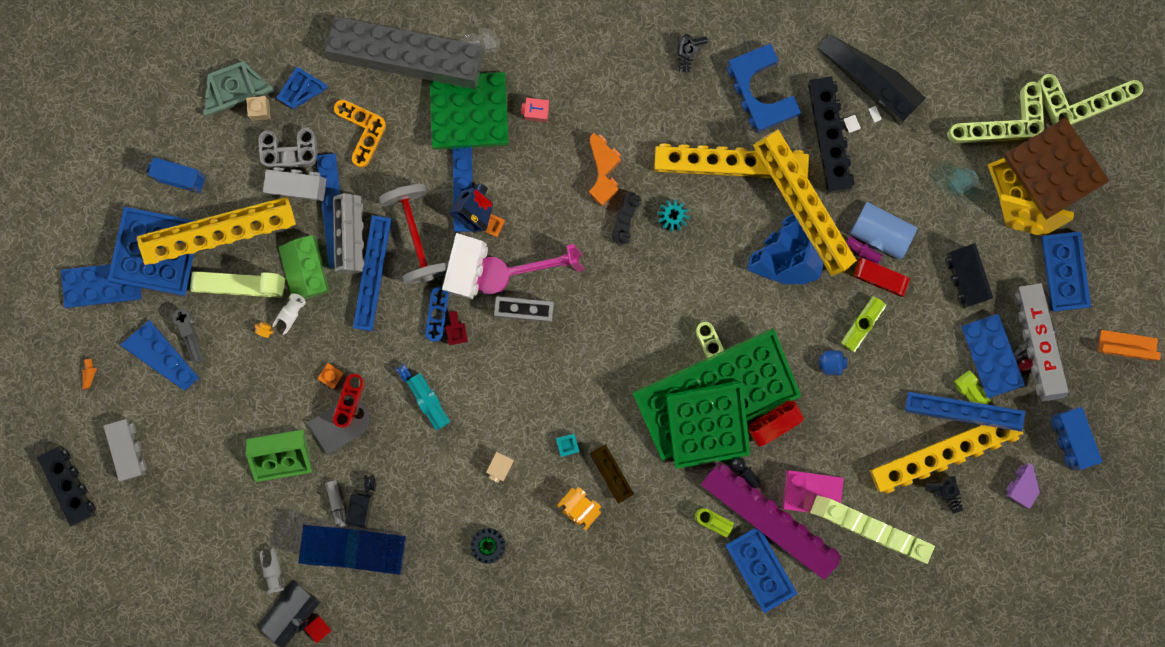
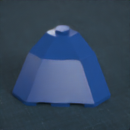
[747,213,823,284]

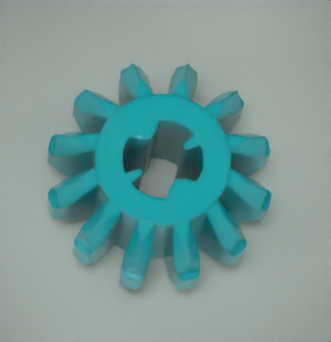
[657,199,690,232]

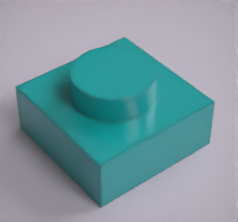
[556,433,579,457]

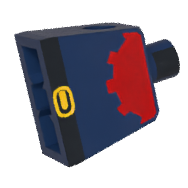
[449,184,493,233]

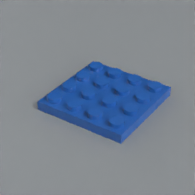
[108,207,198,297]

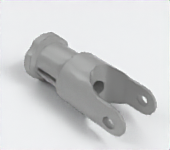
[260,548,284,594]

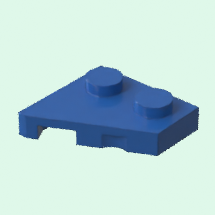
[277,67,328,109]

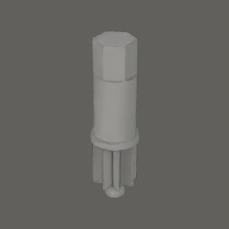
[325,480,346,527]

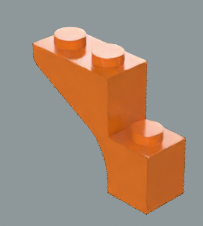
[589,133,621,207]

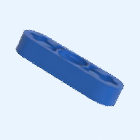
[426,286,449,342]

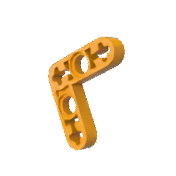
[334,100,386,168]

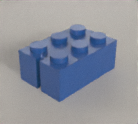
[1050,407,1103,470]

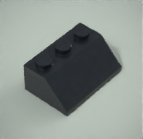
[945,243,993,308]

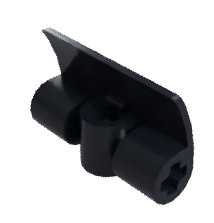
[258,580,321,647]

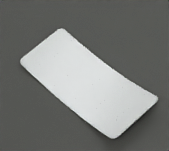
[844,106,881,133]

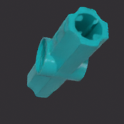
[406,373,450,431]

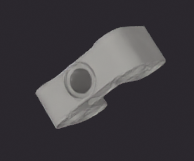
[259,128,318,169]

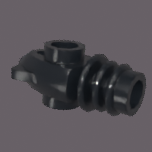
[677,33,708,73]
[925,475,963,514]

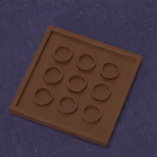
[1003,118,1110,220]

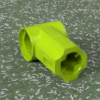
[953,370,991,405]
[695,508,734,538]

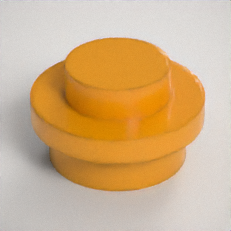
[255,322,274,338]

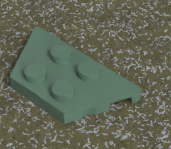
[203,61,274,117]

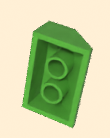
[279,235,330,299]
[246,429,312,482]

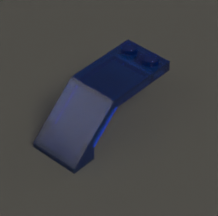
[298,524,406,575]

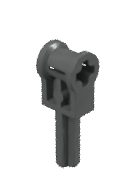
[173,309,204,364]

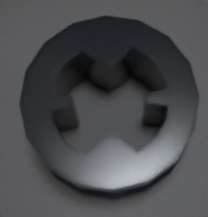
[364,474,376,492]

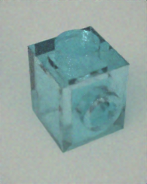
[946,167,979,198]

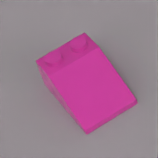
[782,470,844,512]

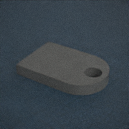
[307,399,370,455]

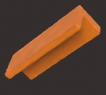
[1097,330,1161,361]

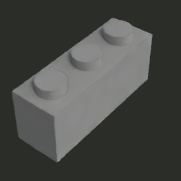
[263,167,326,201]
[494,297,554,323]
[104,419,147,482]

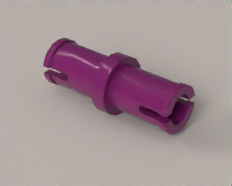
[846,236,883,264]

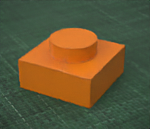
[483,214,505,238]
[317,363,344,390]

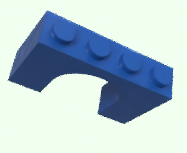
[726,43,801,133]

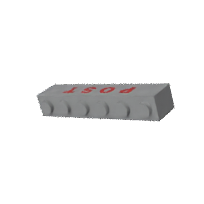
[1014,283,1069,401]

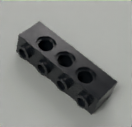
[37,446,96,527]

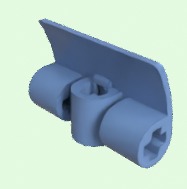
[850,202,917,260]

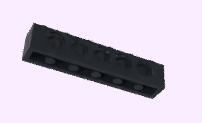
[808,76,854,194]

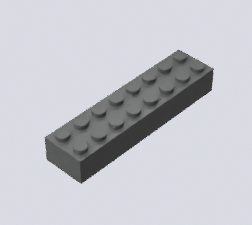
[325,17,484,90]

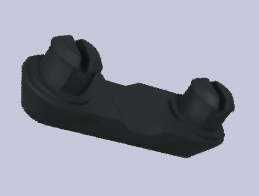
[612,192,641,245]

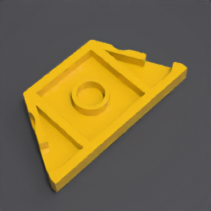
[1000,194,1074,236]

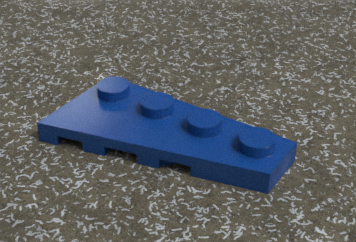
[121,320,200,391]

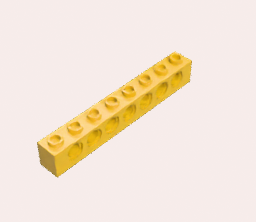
[753,129,857,276]
[654,144,809,178]
[137,196,296,265]
[869,425,1024,494]

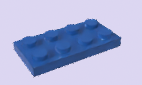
[1041,231,1091,312]
[61,264,142,308]
[961,314,1025,399]
[725,527,798,613]

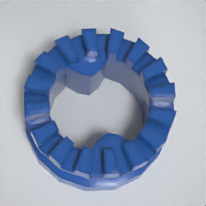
[396,363,412,383]

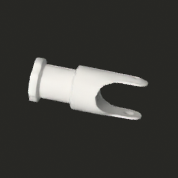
[272,293,306,335]

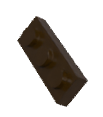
[589,444,634,504]

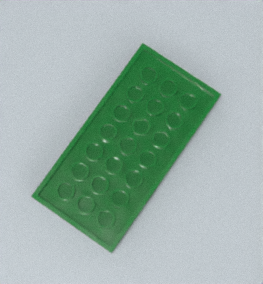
[632,328,802,461]

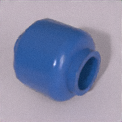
[819,350,848,375]

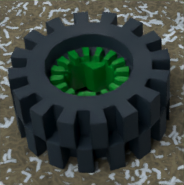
[470,528,506,564]

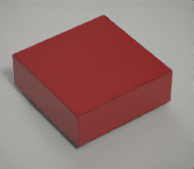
[304,616,332,644]

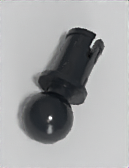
[731,457,762,488]

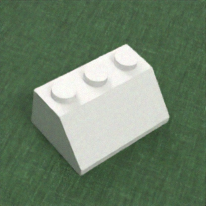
[442,233,488,299]

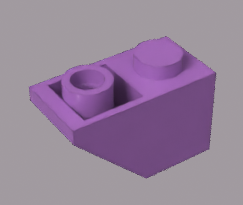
[1006,463,1040,509]

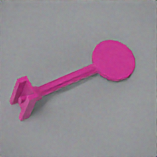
[477,244,585,295]

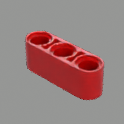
[852,258,911,297]
[333,374,365,428]
[748,400,804,446]

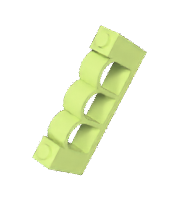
[810,495,935,564]

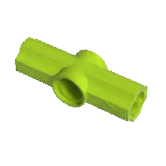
[840,296,886,353]

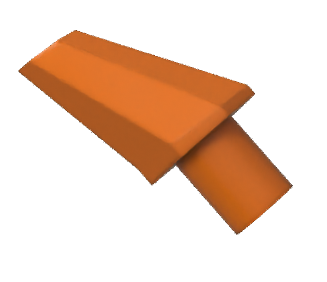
[82,359,97,390]

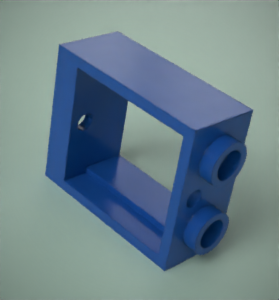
[147,157,205,194]

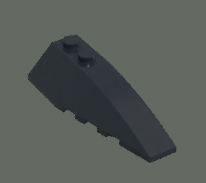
[817,34,926,125]

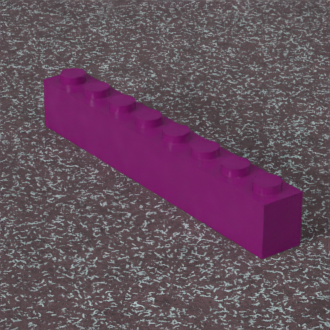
[701,461,842,580]

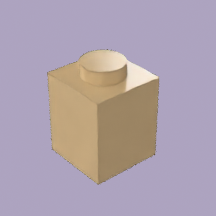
[246,96,271,121]
[486,452,514,483]

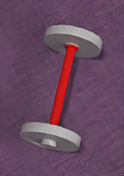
[379,184,448,285]

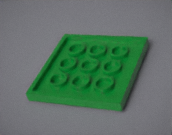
[430,72,509,150]
[665,381,750,469]

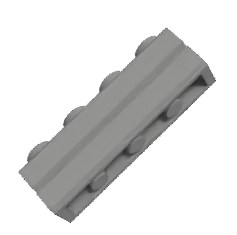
[333,193,364,274]

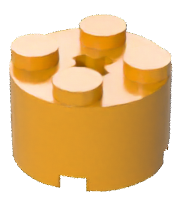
[556,487,601,531]

